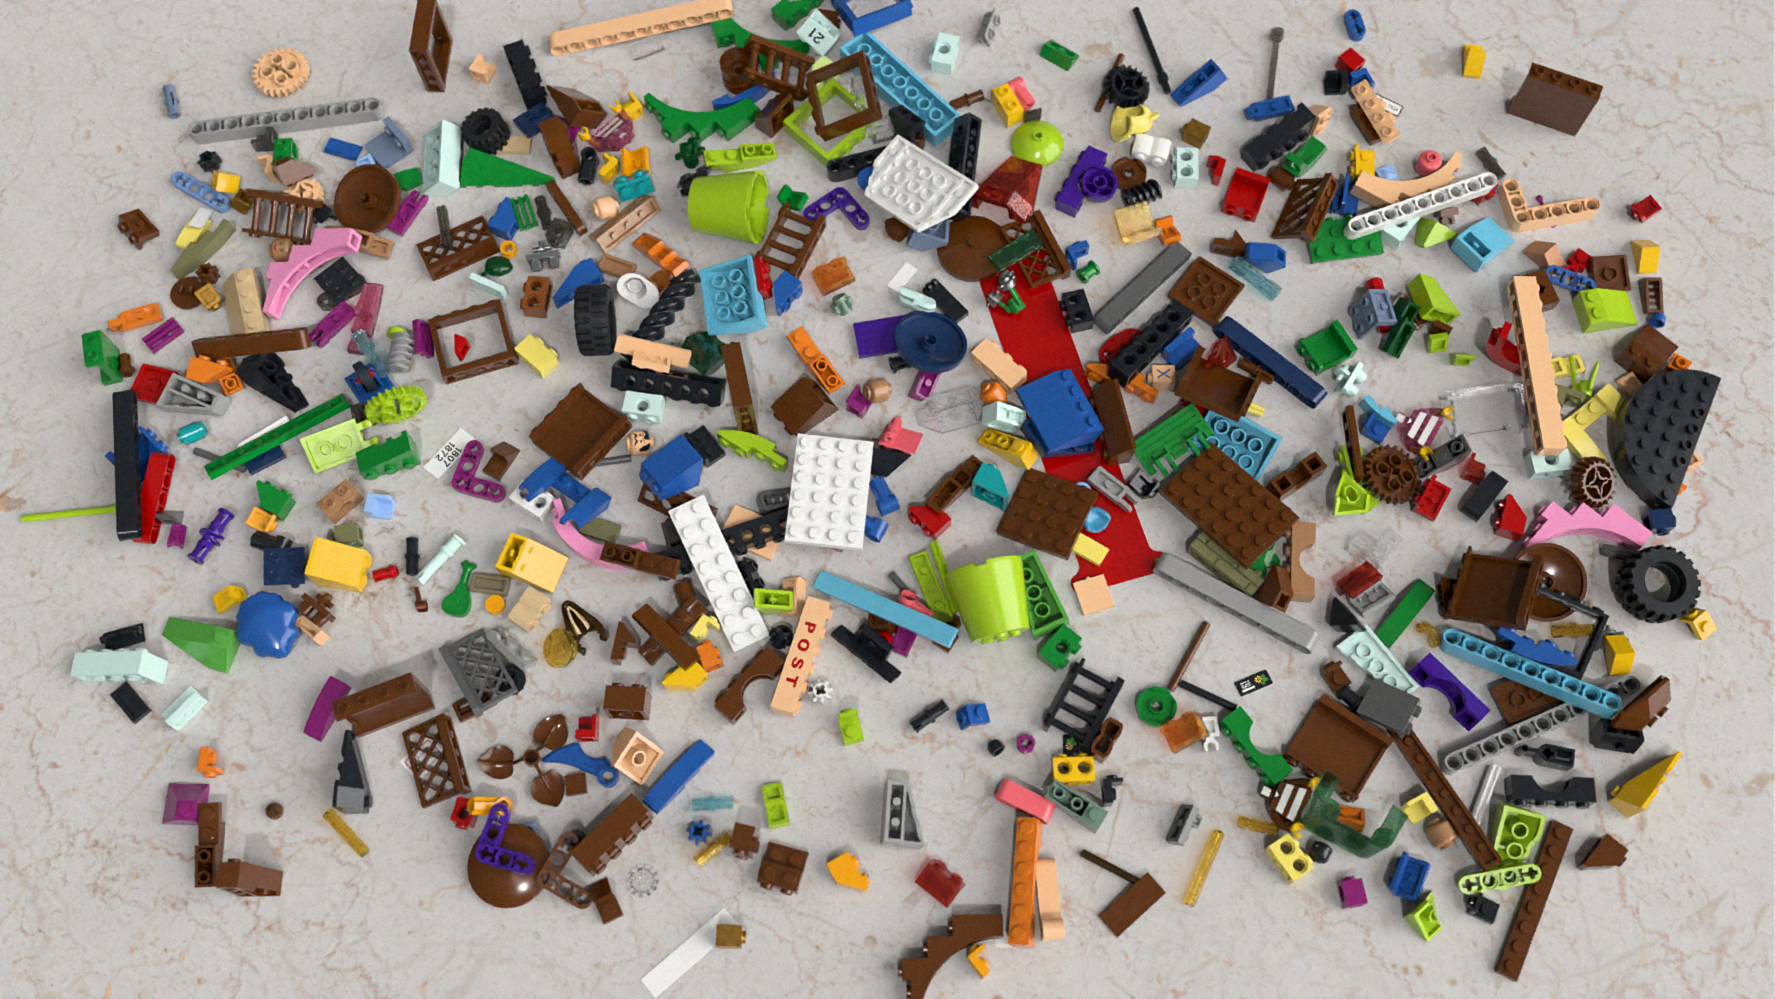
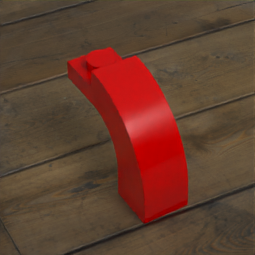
[1486,321,1522,376]

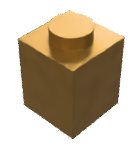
[1181,118,1211,150]
[715,924,746,949]

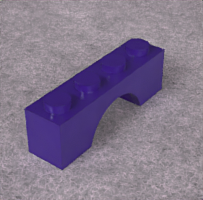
[1055,145,1108,218]
[1408,652,1490,732]

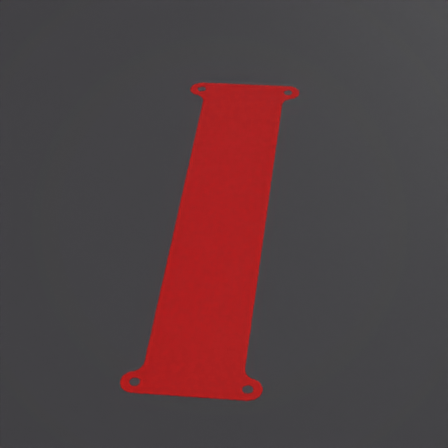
[979,239,1163,591]

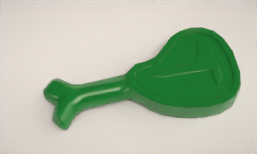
[441,560,477,618]

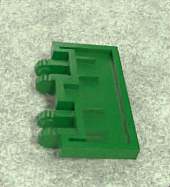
[1134,403,1214,478]

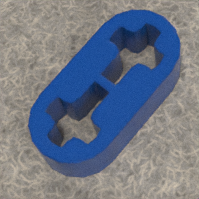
[1344,9,1366,42]

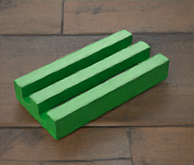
[510,194,538,231]

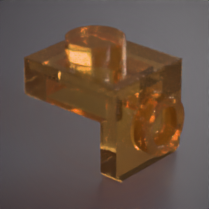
[648,268,671,293]

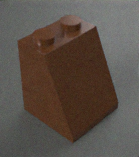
[771,376,839,436]

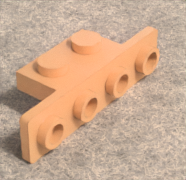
[1351,79,1400,145]
[614,334,692,373]

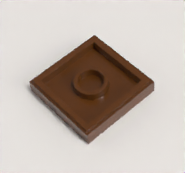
[1588,255,1631,292]

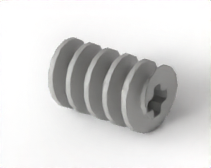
[385,332,414,373]

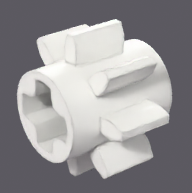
[808,679,833,706]

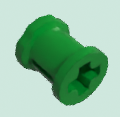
[1076,260,1100,284]

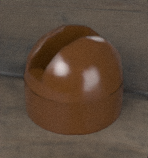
[265,802,284,820]

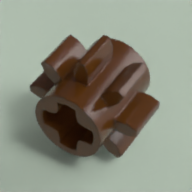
[195,262,221,285]

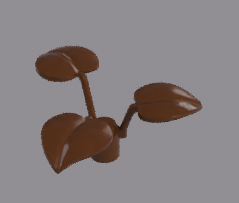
[477,714,568,807]

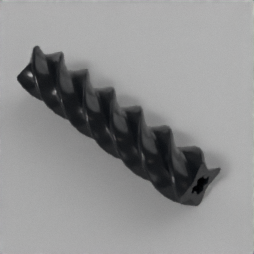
[620,268,701,363]

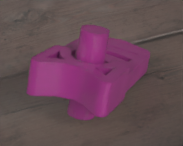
[167,524,187,549]

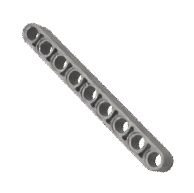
[1153,553,1319,654]

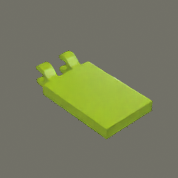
[300,418,381,474]

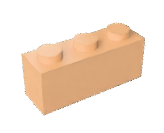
[971,338,1027,395]

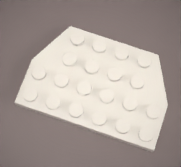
[864,135,979,233]

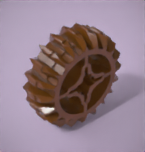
[1566,456,1617,508]

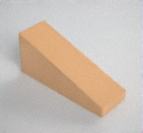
[296,613,330,647]

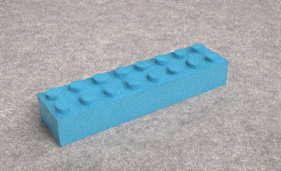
[840,32,961,147]

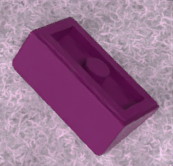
[908,370,941,404]

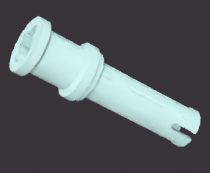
[414,532,466,585]

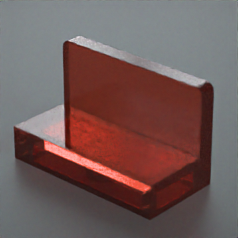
[1335,560,1382,599]

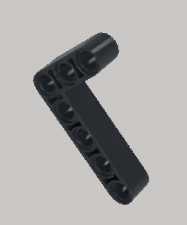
[827,145,888,182]

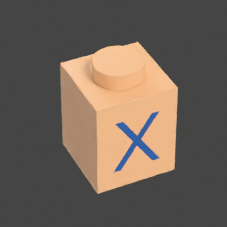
[1147,365,1176,390]

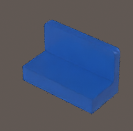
[1337,173,1359,217]
[1161,327,1202,371]

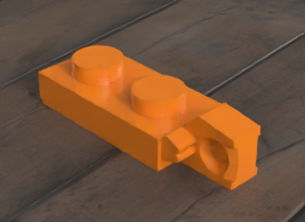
[108,302,163,332]

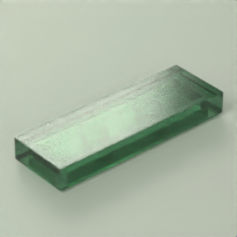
[988,229,1044,273]

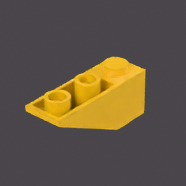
[977,427,1038,470]

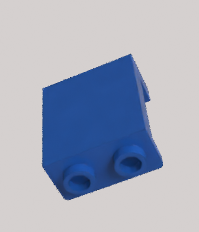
[105,426,169,483]

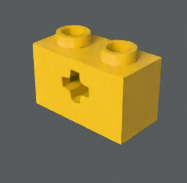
[991,83,1024,128]

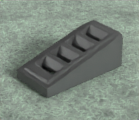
[756,488,791,516]

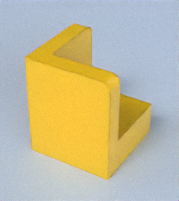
[621,91,644,123]
[211,170,240,193]

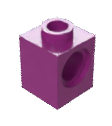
[1337,876,1368,909]

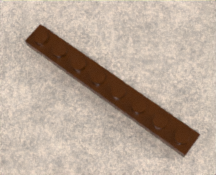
[1387,729,1503,872]
[1495,820,1573,982]

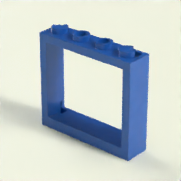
[830,0,913,37]

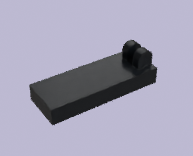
[922,278,969,324]

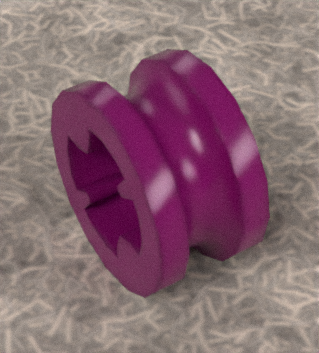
[1017,734,1035,754]

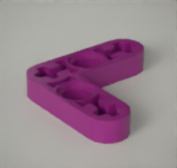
[451,440,506,503]

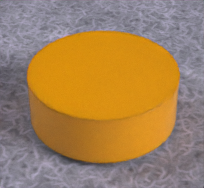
[485,595,506,615]

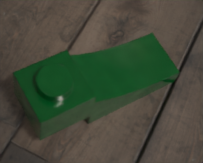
[1382,296,1421,359]

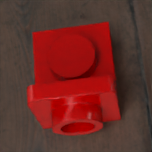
[1206,155,1227,186]

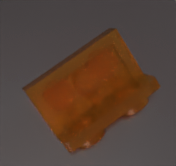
[812,256,855,297]
[1159,711,1210,754]

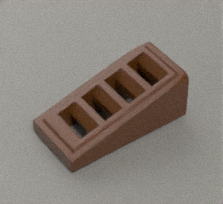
[1638,277,1664,314]

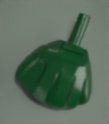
[481,256,513,277]

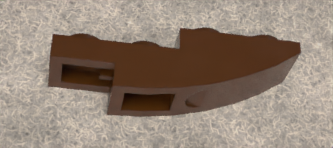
[599,541,681,580]
[195,802,225,888]

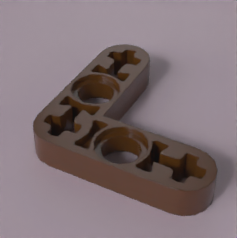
[537,831,592,909]

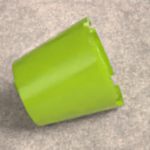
[687,170,769,244]
[945,555,1030,645]

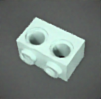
[1171,147,1199,188]
[982,401,1026,434]

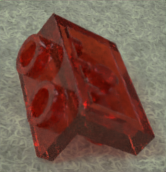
[915,859,966,908]

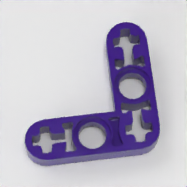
[803,187,870,230]
[475,803,535,875]

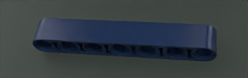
[1214,316,1328,409]

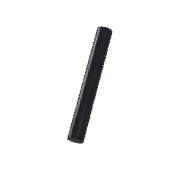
[1179,680,1237,711]

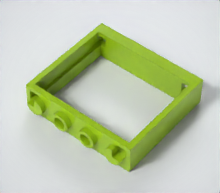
[783,78,878,168]

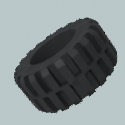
[574,284,617,357]
[1615,545,1701,623]

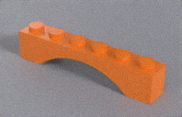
[1008,817,1043,949]

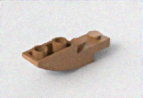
[324,226,394,260]

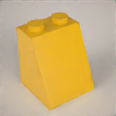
[304,537,372,593]

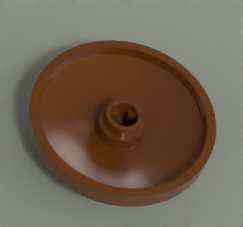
[334,164,401,233]
[937,216,1009,282]
[1512,543,1588,622]
[467,824,550,908]

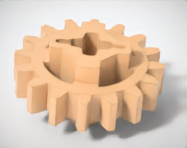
[283,178,324,214]

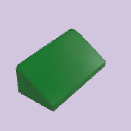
[1040,40,1079,71]

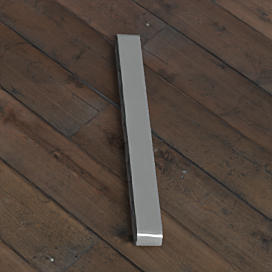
[188,98,385,144]
[1439,676,1641,775]

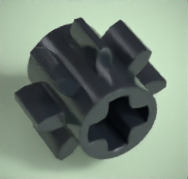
[197,150,222,173]
[769,625,793,649]

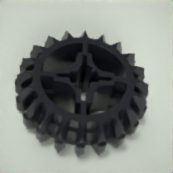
[1102,64,1150,109]

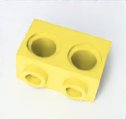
[1265,833,1314,884]

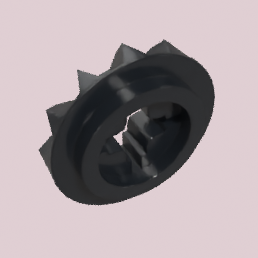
[494,665,527,697]

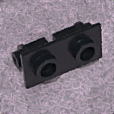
[737,557,765,599]
[99,623,146,651]

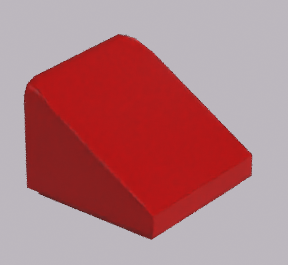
[454,334,471,362]

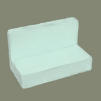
[162,686,208,731]

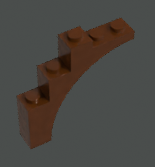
[898,914,1003,999]

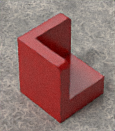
[1335,48,1366,76]
[575,714,599,742]

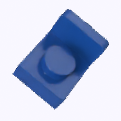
[1360,412,1391,445]

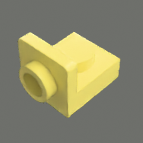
[690,614,721,642]

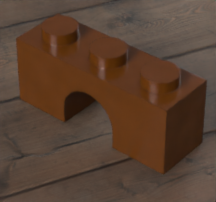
[1266,451,1327,501]

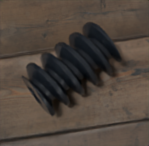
[1121,179,1163,210]

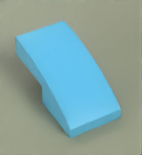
[1359,394,1398,431]

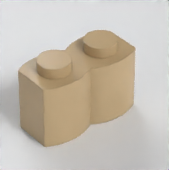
[507,586,552,633]

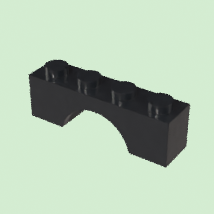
[1505,775,1597,809]

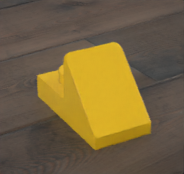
[1463,44,1486,79]

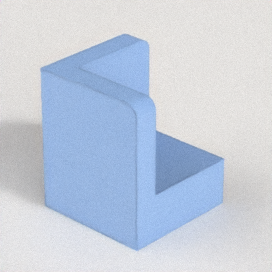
[364,493,396,520]

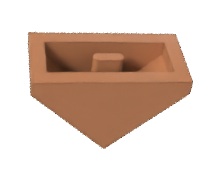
[1523,241,1564,276]

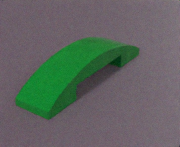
[1375,579,1435,649]

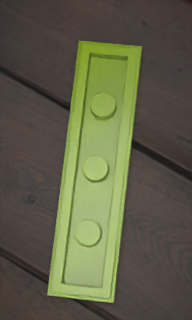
[908,550,954,624]

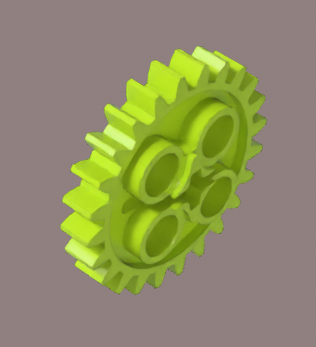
[364,385,428,426]

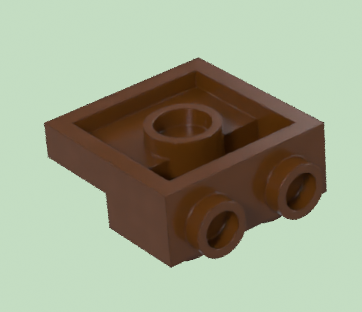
[757,842,809,896]

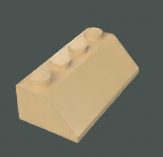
[222,267,270,335]

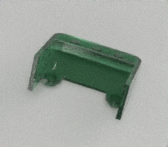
[1300,769,1408,859]

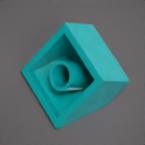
[971,463,1009,511]

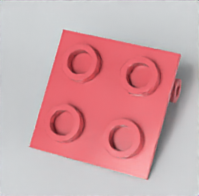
[878,417,923,454]

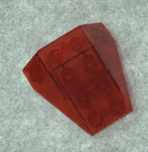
[972,156,1043,223]

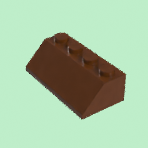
[1088,379,1136,466]

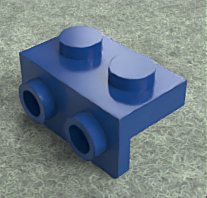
[1388,851,1431,904]

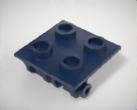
[264,547,305,588]

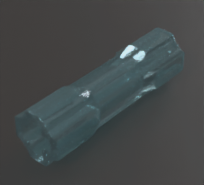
[1229,255,1282,301]

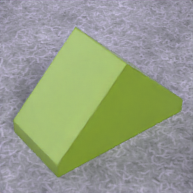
[754,588,793,615]

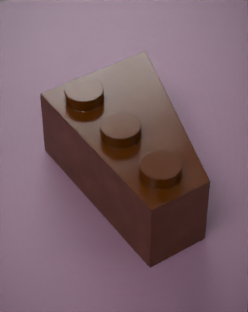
[538,115,580,180]
[216,858,283,897]

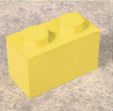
[514,334,559,379]

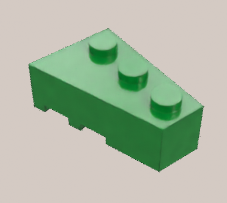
[355,430,421,480]

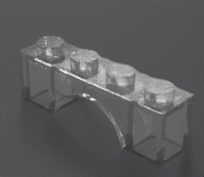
[849,75,894,145]

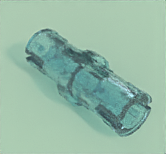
[692,796,734,812]

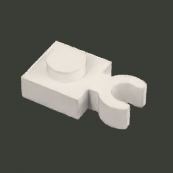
[1195,716,1220,753]

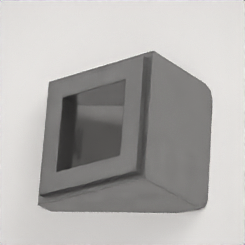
[155,510,184,525]

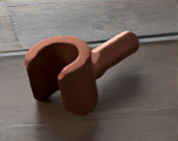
[414,587,428,612]

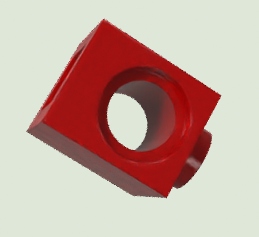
[450,796,478,830]

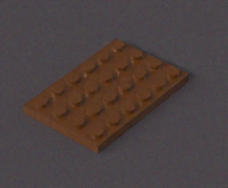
[1159,443,1300,570]

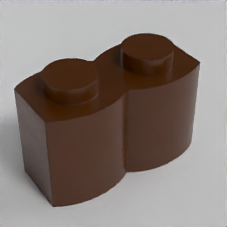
[1089,717,1123,764]

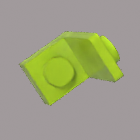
[837,708,864,746]

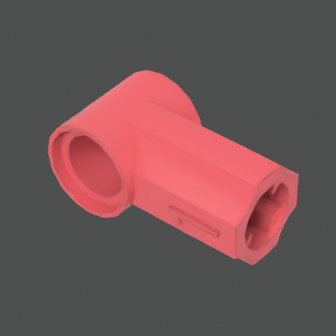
[1004,76,1036,111]
[897,590,934,618]

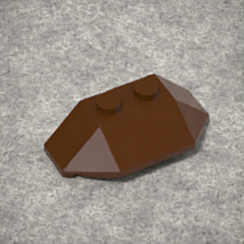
[1610,675,1671,731]

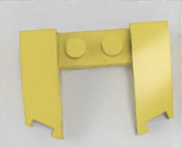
[1563,383,1624,461]

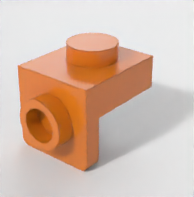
[1155,215,1181,246]

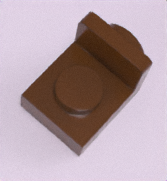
[867,613,898,634]
[1320,660,1352,694]

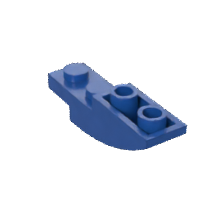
[1493,627,1579,666]

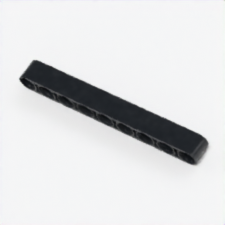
[112,389,142,542]

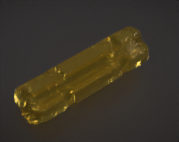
[1237,816,1279,836]

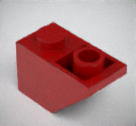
[1493,494,1527,541]
[908,506,951,540]

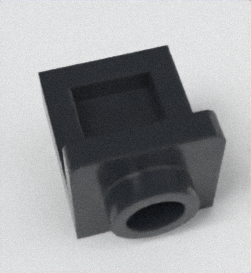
[1126,469,1161,499]

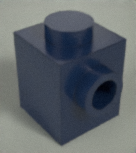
[1641,508,1676,536]

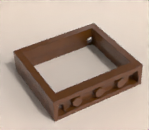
[409,0,453,93]
[805,50,883,142]
[428,299,519,385]
[721,342,759,435]

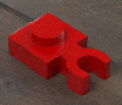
[1562,248,1592,280]

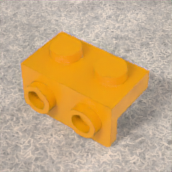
[620,146,651,177]

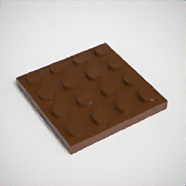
[996,468,1098,561]

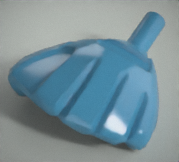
[1084,506,1111,533]

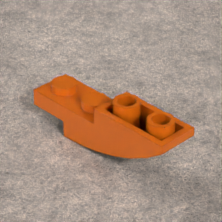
[786,326,845,395]
[1084,363,1159,404]

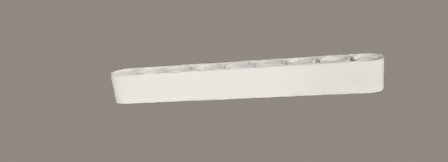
[1343,172,1497,240]

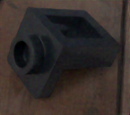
[1100,775,1123,807]
[1466,892,1500,925]

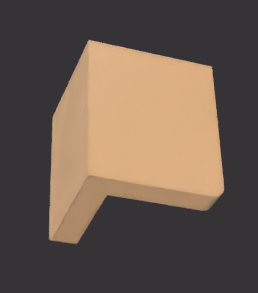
[469,53,497,85]

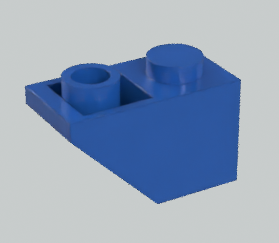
[488,197,519,241]
[1245,242,1286,274]
[773,271,803,316]

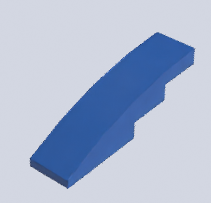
[642,739,715,814]

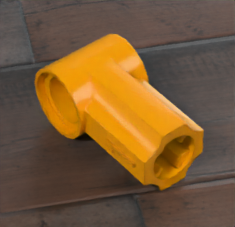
[467,797,513,816]

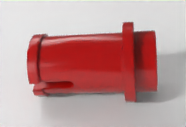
[372,564,399,583]

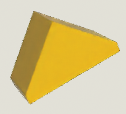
[1630,240,1660,274]
[1603,635,1635,676]

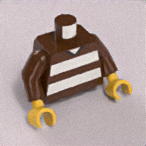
[1259,777,1324,838]

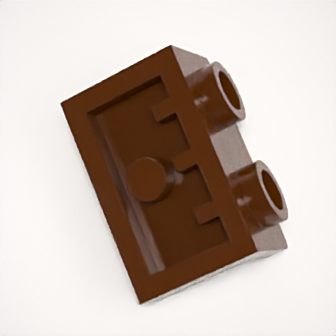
[117,208,159,250]

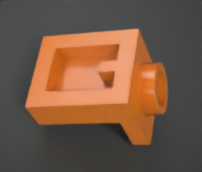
[196,747,224,778]

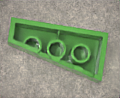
[1021,550,1069,641]

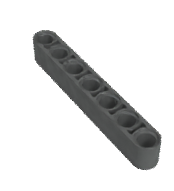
[1094,241,1192,335]

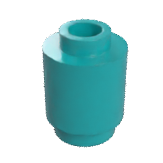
[177,421,208,445]

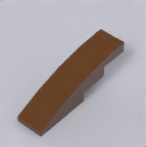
[924,455,983,515]

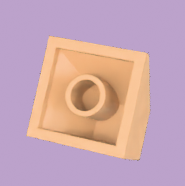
[612,727,664,786]

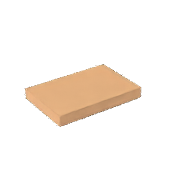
[722,504,786,561]

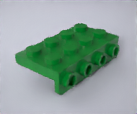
[1307,213,1384,264]

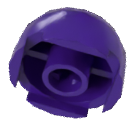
[1081,166,1118,203]

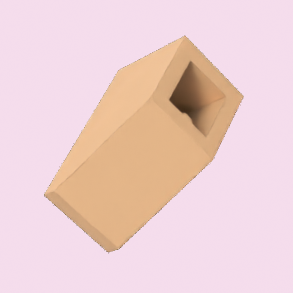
[1309,104,1333,137]

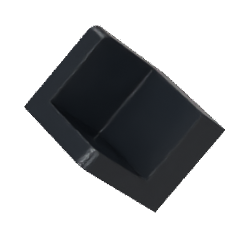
[1322,70,1350,95]
[305,199,337,224]

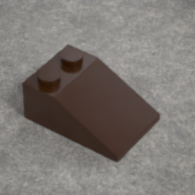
[1614,324,1678,384]

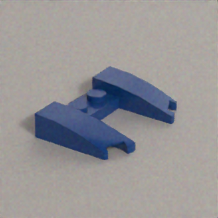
[519,457,612,529]

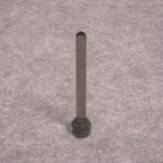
[1266,27,1284,100]

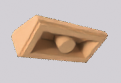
[779,576,806,617]

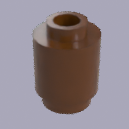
[1268,166,1296,191]

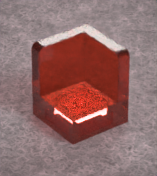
[1460,452,1486,485]

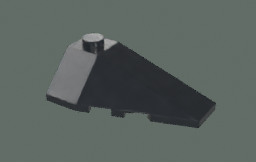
[235,353,309,413]

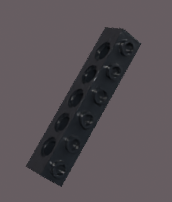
[948,112,982,222]
[1107,300,1194,388]
[611,360,726,407]

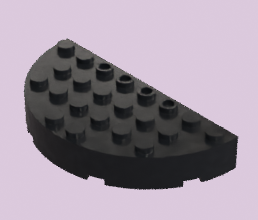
[1612,369,1721,510]

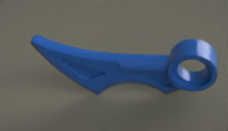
[542,742,619,788]

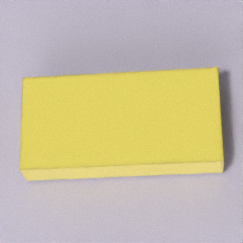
[1072,533,1109,567]

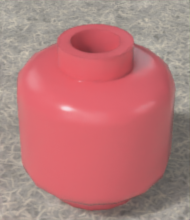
[1415,150,1442,177]

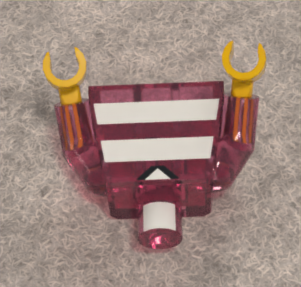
[578,99,635,152]
[1396,406,1456,461]

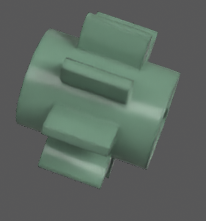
[830,293,854,316]

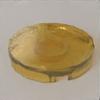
[543,629,577,668]

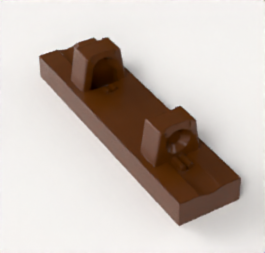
[638,595,708,666]

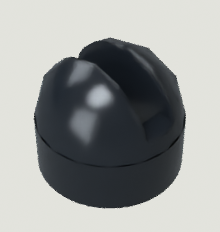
[987,739,1005,757]

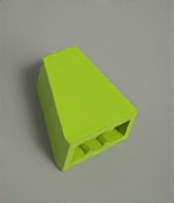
[1408,273,1461,325]

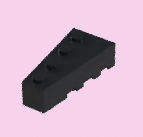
[503,40,548,110]

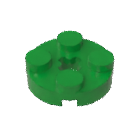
[1136,686,1177,727]

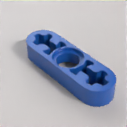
[1544,265,1596,294]

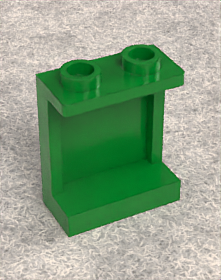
[1296,320,1358,376]
[82,330,123,386]

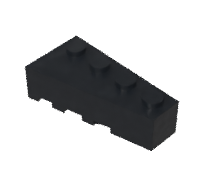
[1240,102,1316,172]

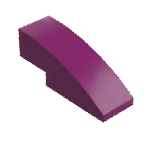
[303,676,352,742]

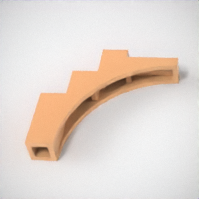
[1350,151,1463,209]

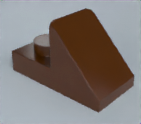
[1210,230,1246,260]
[482,442,520,482]
[610,621,640,666]
[588,878,624,925]

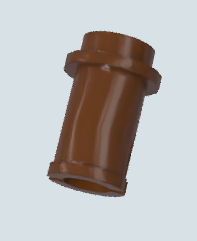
[118,353,135,378]

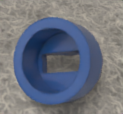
[1649,312,1666,328]

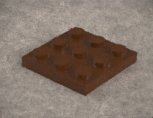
[1168,256,1245,328]

